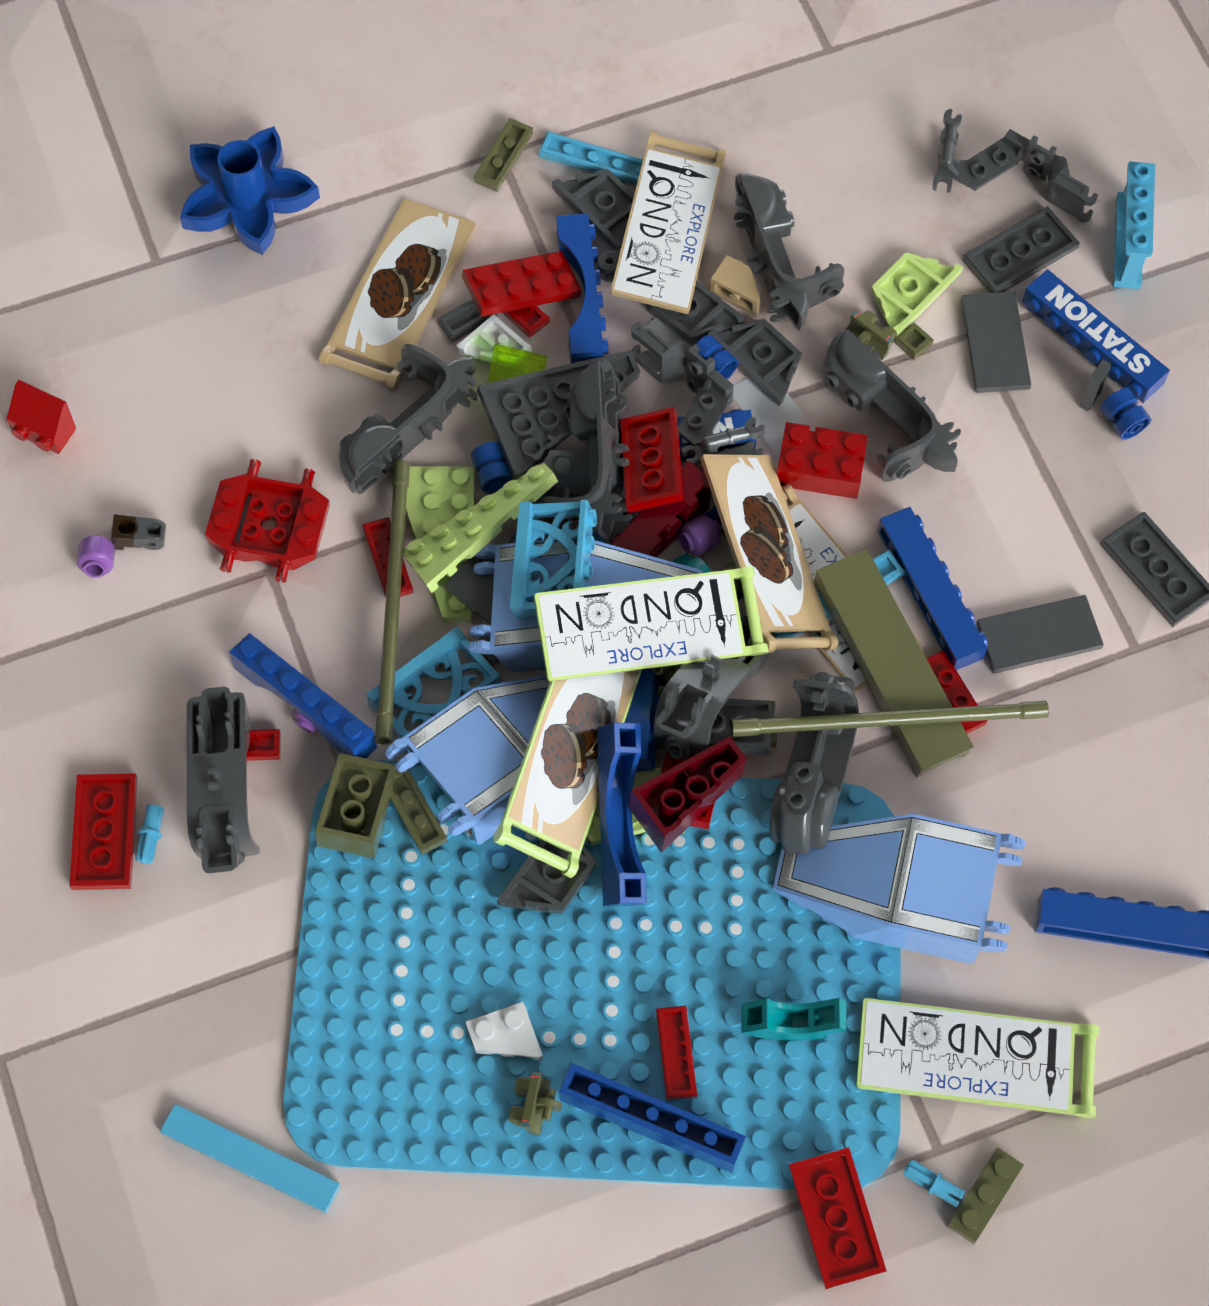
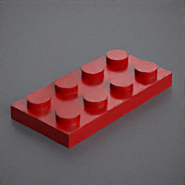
[462,251,582,317]
[620,407,684,513]
[69,773,138,890]
[788,1147,887,1289]

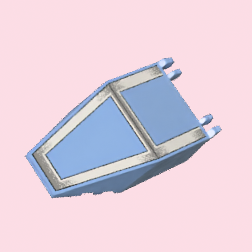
[469,539,704,672]
[385,675,550,845]
[772,814,1025,964]

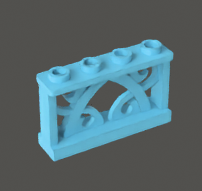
[1113,161,1155,289]
[510,500,597,619]
[366,626,501,739]

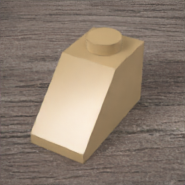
[710,255,760,316]

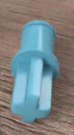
[136,804,165,864]
[903,1160,965,1208]

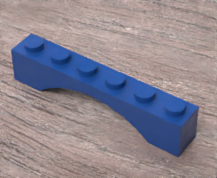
[556,213,609,364]
[229,633,377,758]
[597,722,647,906]

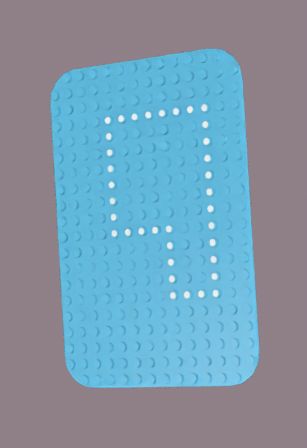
[283,760,901,1190]

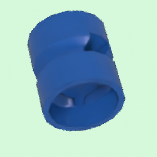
[696,335,739,380]
[1100,388,1152,440]
[470,441,513,494]

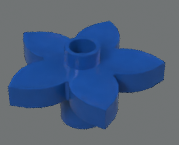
[180,126,320,255]

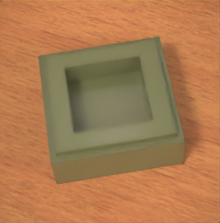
[895,323,934,360]

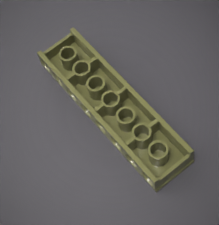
[814,549,974,777]

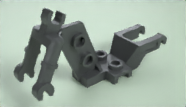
[932,109,1098,222]
[631,322,765,467]

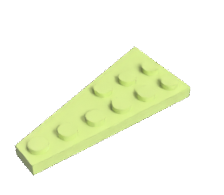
[403,463,558,593]
[392,466,475,623]

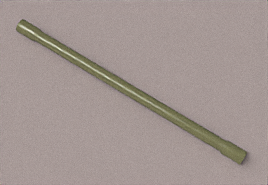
[375,460,410,745]
[730,701,1049,737]

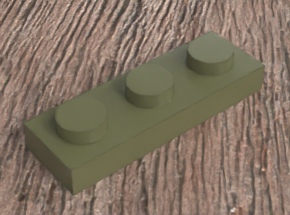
[474,118,533,192]
[390,769,448,855]
[947,1147,1024,1244]

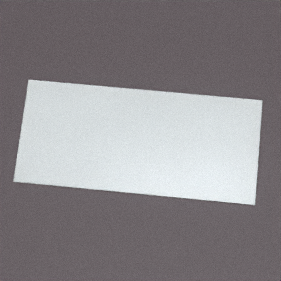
[733,378,815,460]

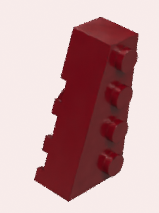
[610,461,712,558]
[628,736,747,853]

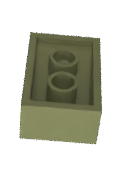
[315,753,396,859]

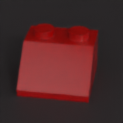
[6,379,76,454]

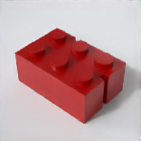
[777,422,868,499]

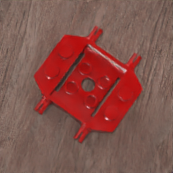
[205,459,330,583]

